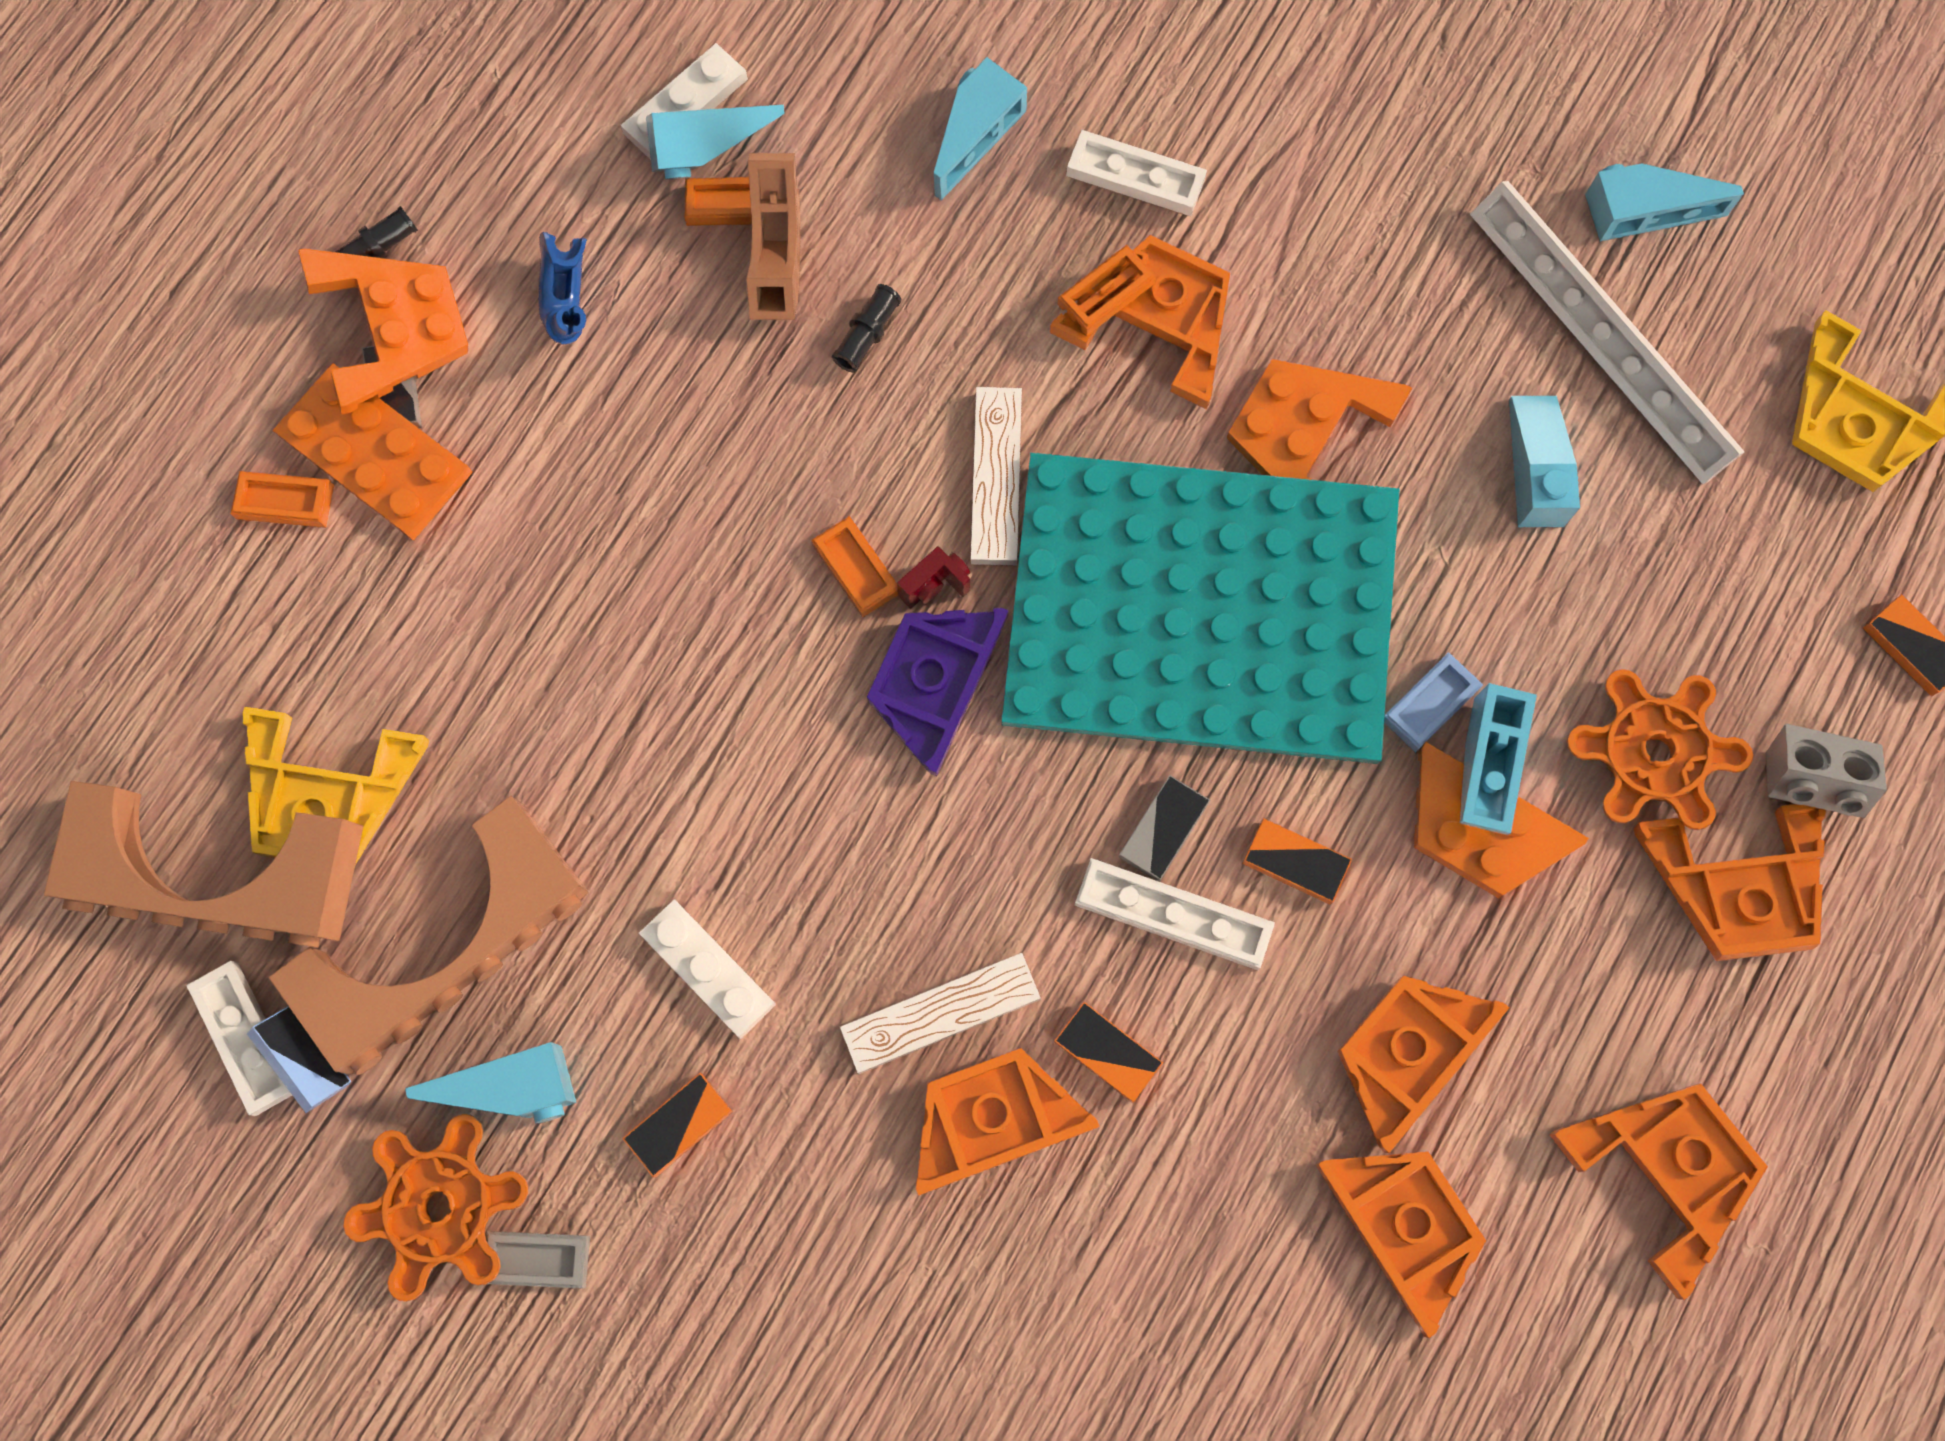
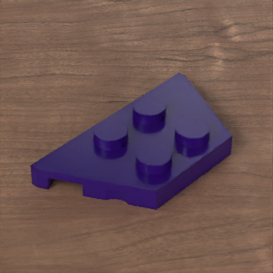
[867,608,1009,777]

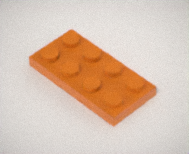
[272,363,473,541]

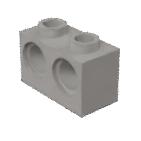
[1766,723,1887,818]

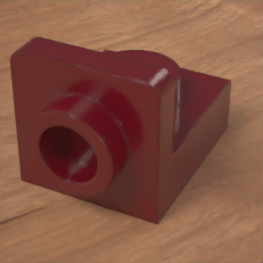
[897,546,971,609]

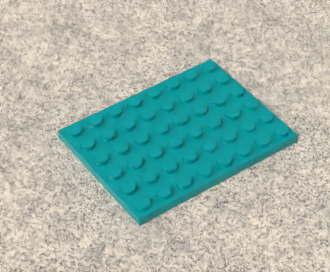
[1002,452,1400,764]

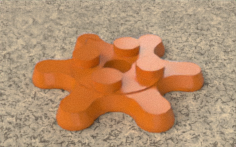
[1567,669,1754,830]
[343,1114,528,1302]

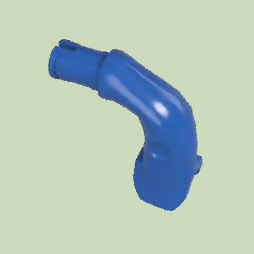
[538,232,587,345]

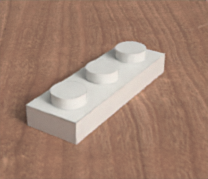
[621,43,748,160]
[1066,130,1207,216]
[639,899,776,1039]
[186,961,292,1116]

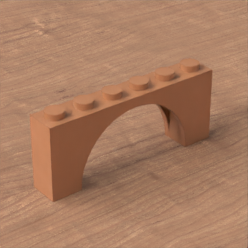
[43,781,363,948]
[268,795,589,1075]

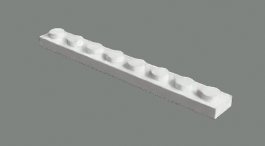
[1470,181,1744,484]

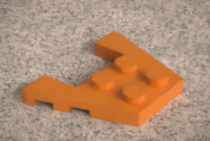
[1050,235,1230,409]
[298,249,468,415]
[1227,359,1412,480]
[1634,804,1826,961]
[1549,1084,1768,1300]

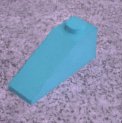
[934,57,1027,200]
[646,105,785,179]
[1585,163,1744,241]
[1509,396,1580,527]
[1460,683,1537,835]
[405,1042,577,1124]

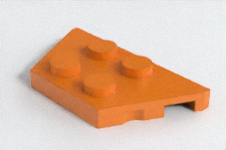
[1414,742,1589,898]
[1337,976,1510,1153]
[916,1048,1100,1196]
[1315,1151,1486,1338]

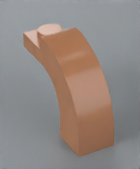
[746,153,801,320]

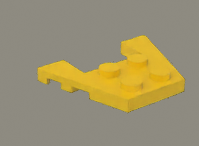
[1792,310,1945,492]
[243,706,429,865]

